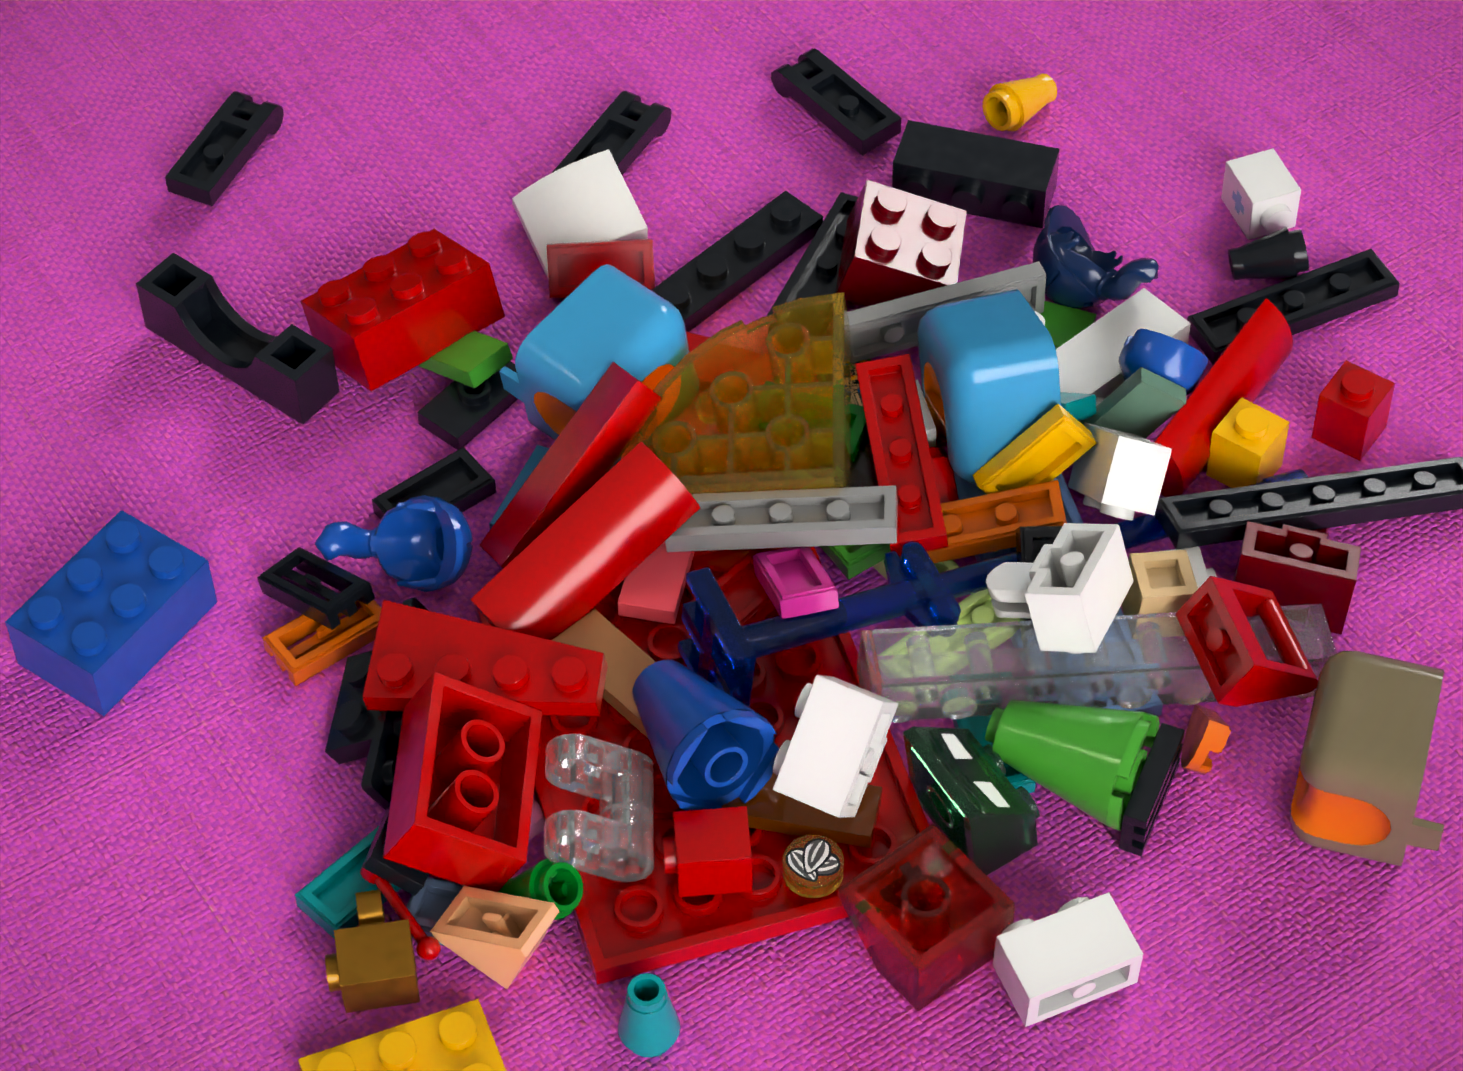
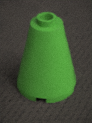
[985,699,1160,831]

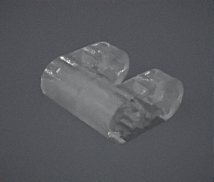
[544,734,654,882]

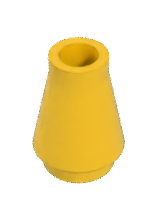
[982,73,1057,131]

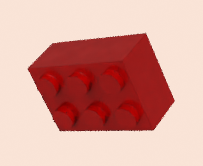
[301,229,505,391]
[383,672,543,892]

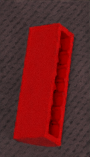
[1153,298,1293,497]
[479,362,663,568]
[470,441,701,640]

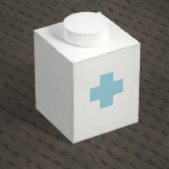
[1221,148,1301,240]

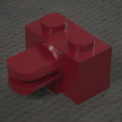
[1233,521,1361,635]

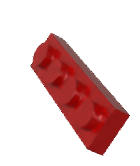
[855,354,948,557]

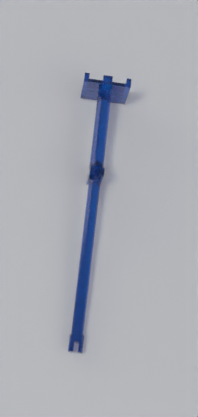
[678,469,1308,707]

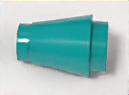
[618,973,680,1057]

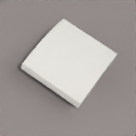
[512,149,648,280]

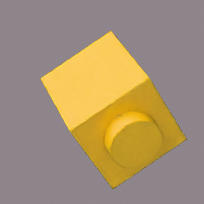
[1206,397,1290,488]

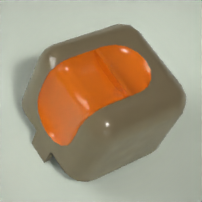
[1290,651,1444,866]

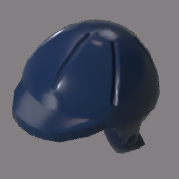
[1033,205,1159,309]

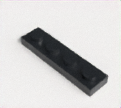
[652,191,823,332]

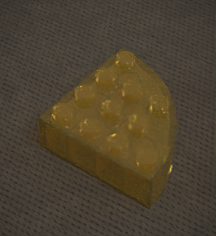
[621,292,851,494]

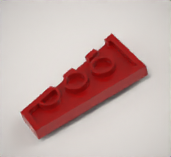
[363,600,608,716]

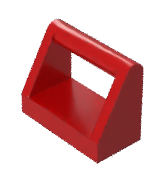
[1175,576,1318,707]

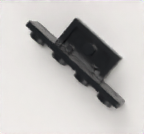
[325,597,429,810]

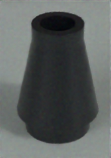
[1228,227,1309,281]

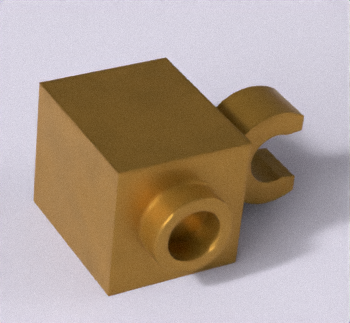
[325,889,420,1013]

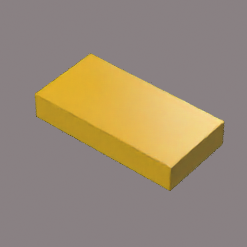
[972,404,1097,494]

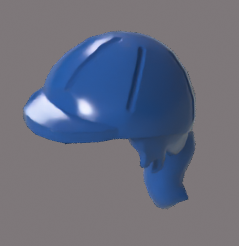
[315,495,473,592]

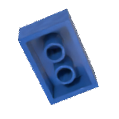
[5,510,217,716]

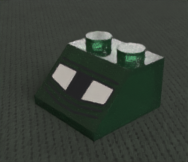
[903,727,1040,881]

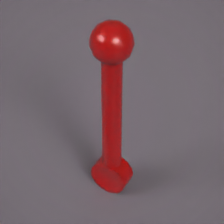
[360,867,441,960]

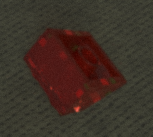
[838,824,1015,1011]

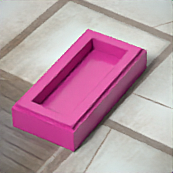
[753,547,839,619]

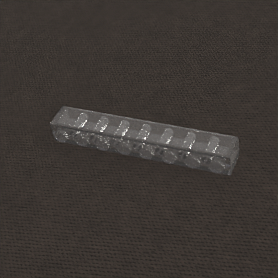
[857,604,1337,723]

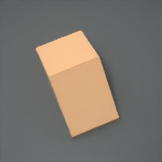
[430,886,559,989]

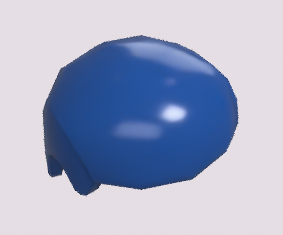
[1118,329,1208,396]

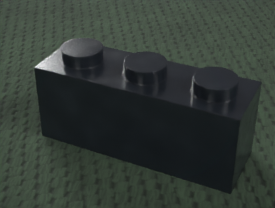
[892,120,1060,228]

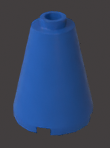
[632,659,779,811]

